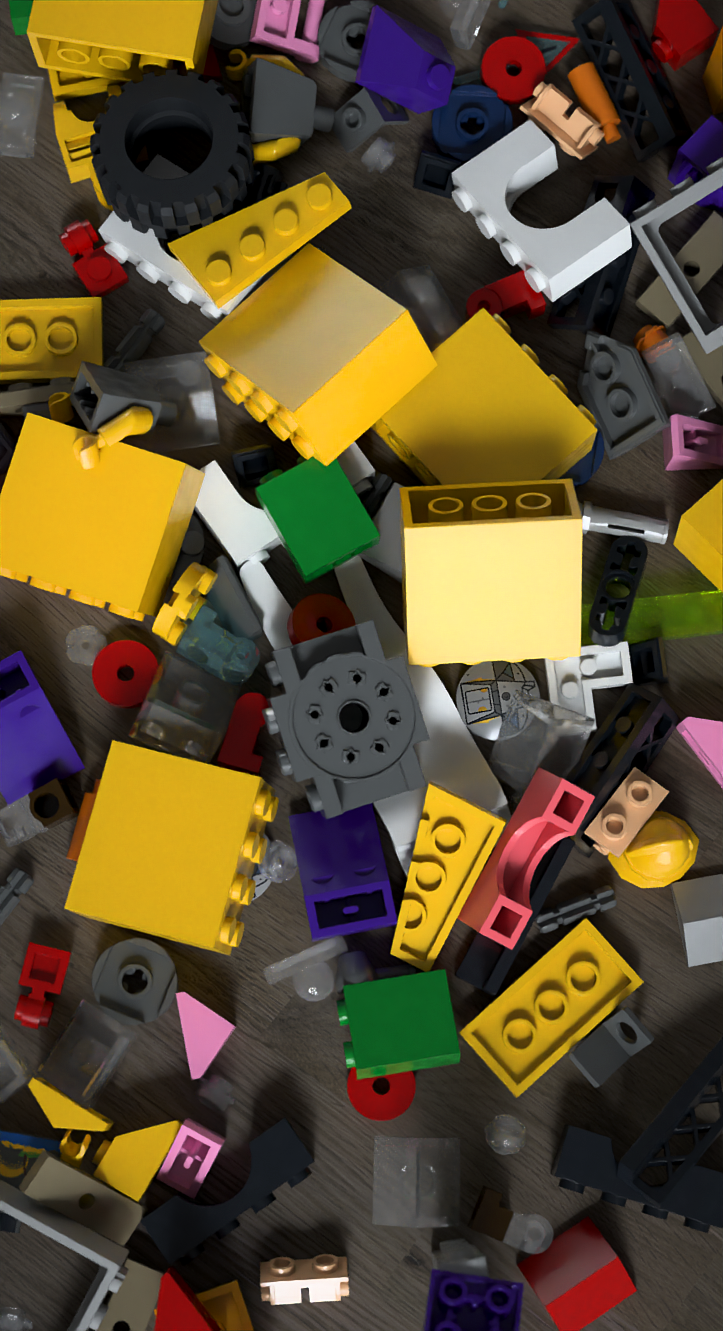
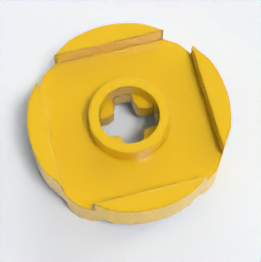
[152,562,218,646]

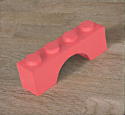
[457,767,595,950]

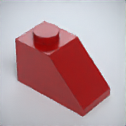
[651,0,719,72]

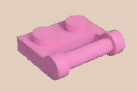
[249,0,325,64]

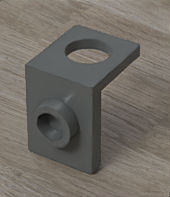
[332,87,410,153]
[568,1006,655,1088]

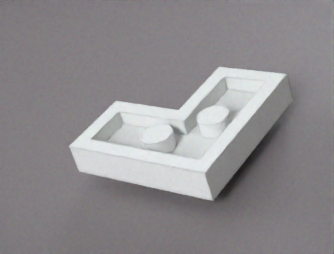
[544,641,633,736]

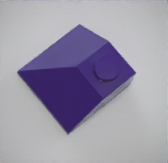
[355,5,456,114]

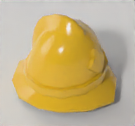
[607,811,699,888]

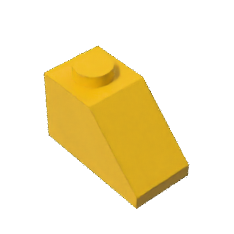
[92,1120,183,1202]

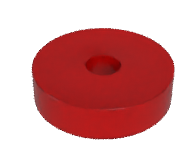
[480,36,546,104]
[287,593,356,645]
[92,640,160,709]
[347,1067,416,1121]

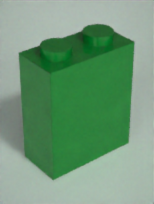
[256,456,380,584]
[336,969,460,1080]

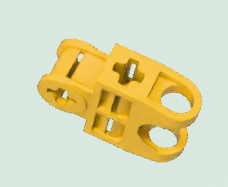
[53,84,149,211]

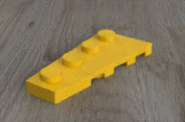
[167,172,352,309]
[390,781,507,972]

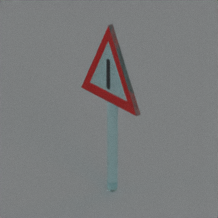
[453,29,580,85]

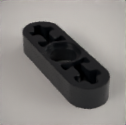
[588,536,648,647]

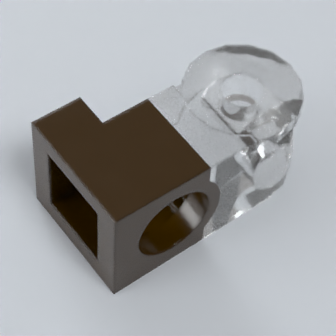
[0,778,80,847]
[467,1185,554,1254]

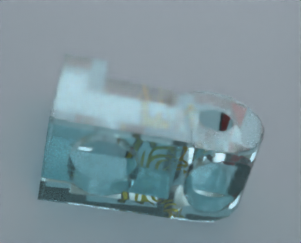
[176,605,260,684]

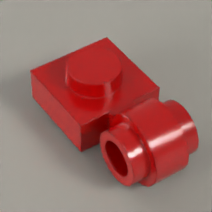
[58,219,129,298]
[14,942,72,1030]

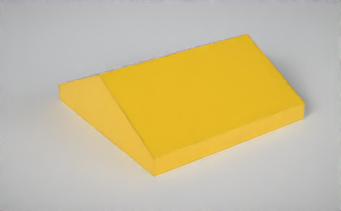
[28,1077,115,1132]

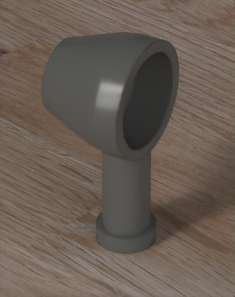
[335,951,416,994]

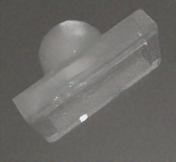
[437,0,491,51]
[0,72,45,159]
[263,935,348,1002]

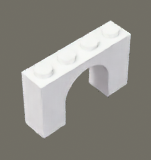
[451,119,632,302]
[98,154,294,324]
[194,441,375,573]

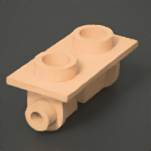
[519,81,605,160]
[584,767,669,858]
[260,1254,349,1305]

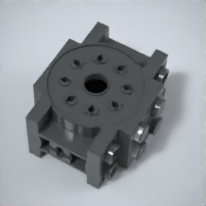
[262,620,430,819]

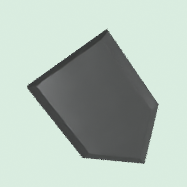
[577,330,670,460]

